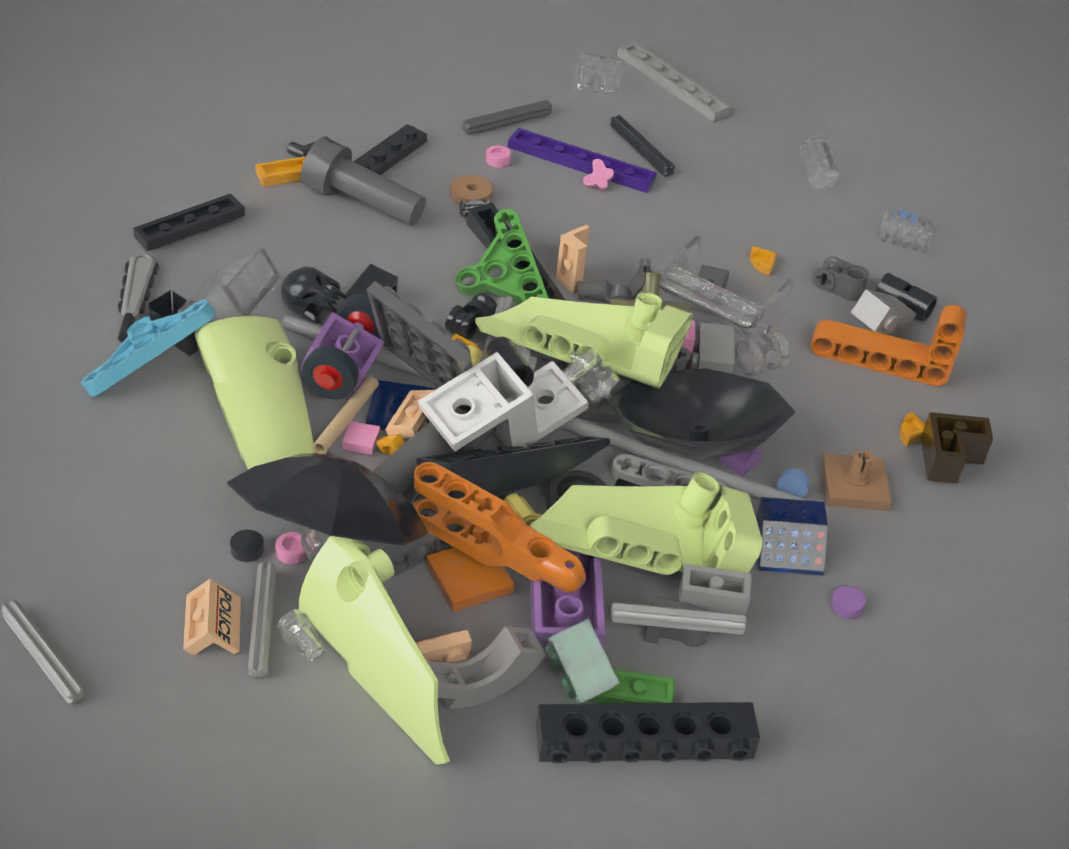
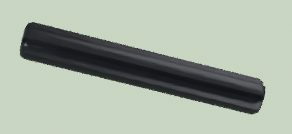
[610,115,675,177]

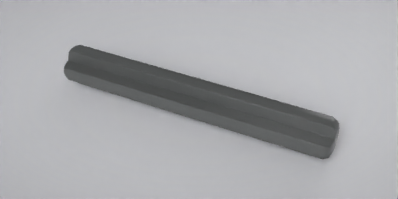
[463,100,552,134]

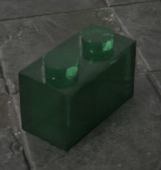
[545,619,620,703]

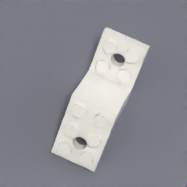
[418,352,589,452]

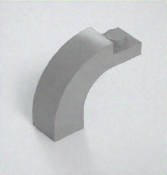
[427,626,547,709]

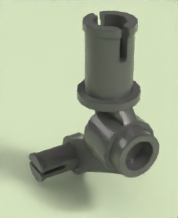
[578,258,653,304]

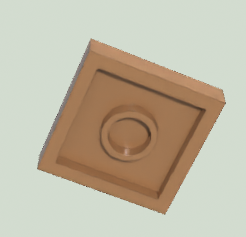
[821,449,891,511]

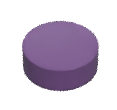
[831,586,866,619]

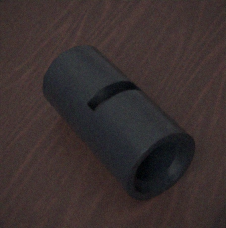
[876,273,938,321]
[486,337,534,388]

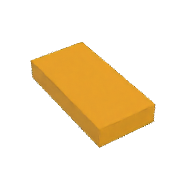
[255,156,306,187]

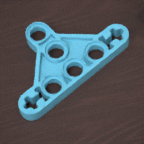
[81,299,216,397]

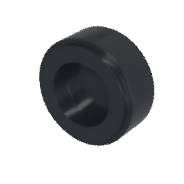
[230,529,264,562]

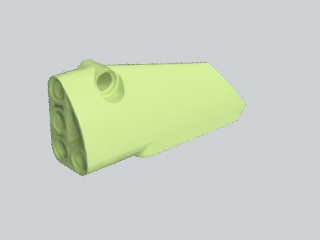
[475,293,693,389]
[195,316,316,469]
[529,472,762,575]
[299,536,450,765]

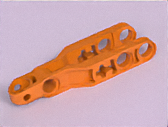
[414,462,586,593]

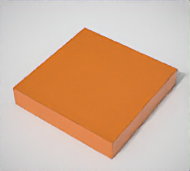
[426,541,515,612]

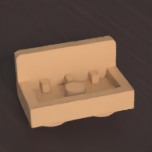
[415,630,472,663]

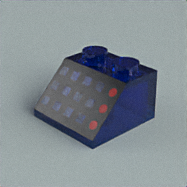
[756,497,828,575]

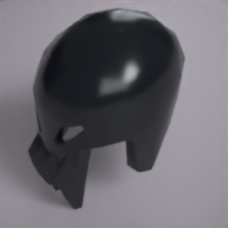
[281,266,348,324]

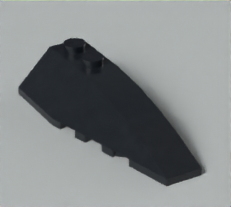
[417,436,610,499]

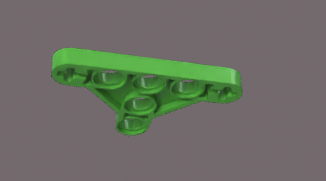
[456,209,549,304]

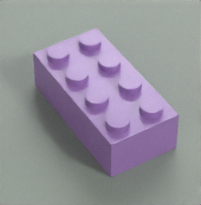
[530,548,606,661]

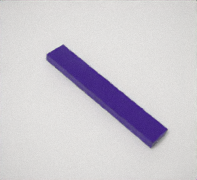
[507,128,657,193]

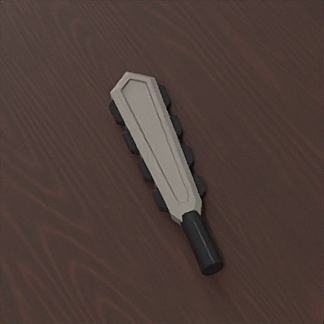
[118,252,159,343]

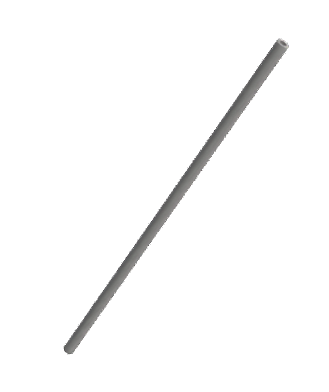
[282,314,815,517]

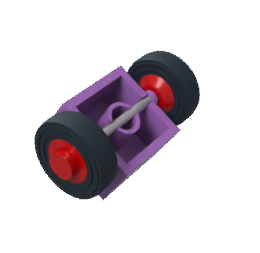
[299,294,385,400]

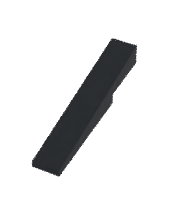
[466,203,566,301]

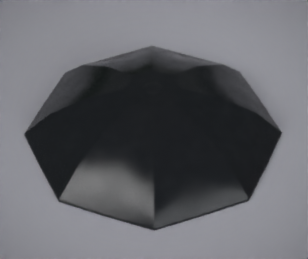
[608,368,795,460]
[227,453,428,546]

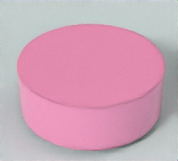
[485,145,511,168]
[275,532,309,564]

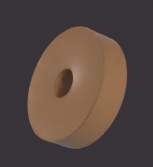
[450,175,493,205]

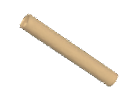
[313,376,379,454]

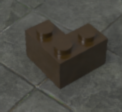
[921,412,993,483]

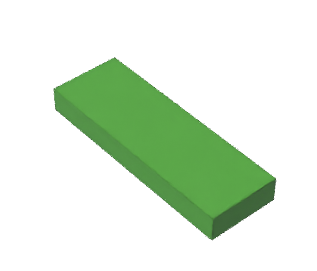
[567,663,675,703]

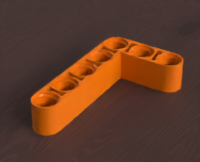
[810,305,967,386]

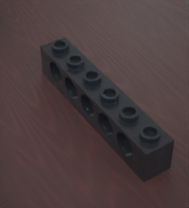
[536,702,760,764]

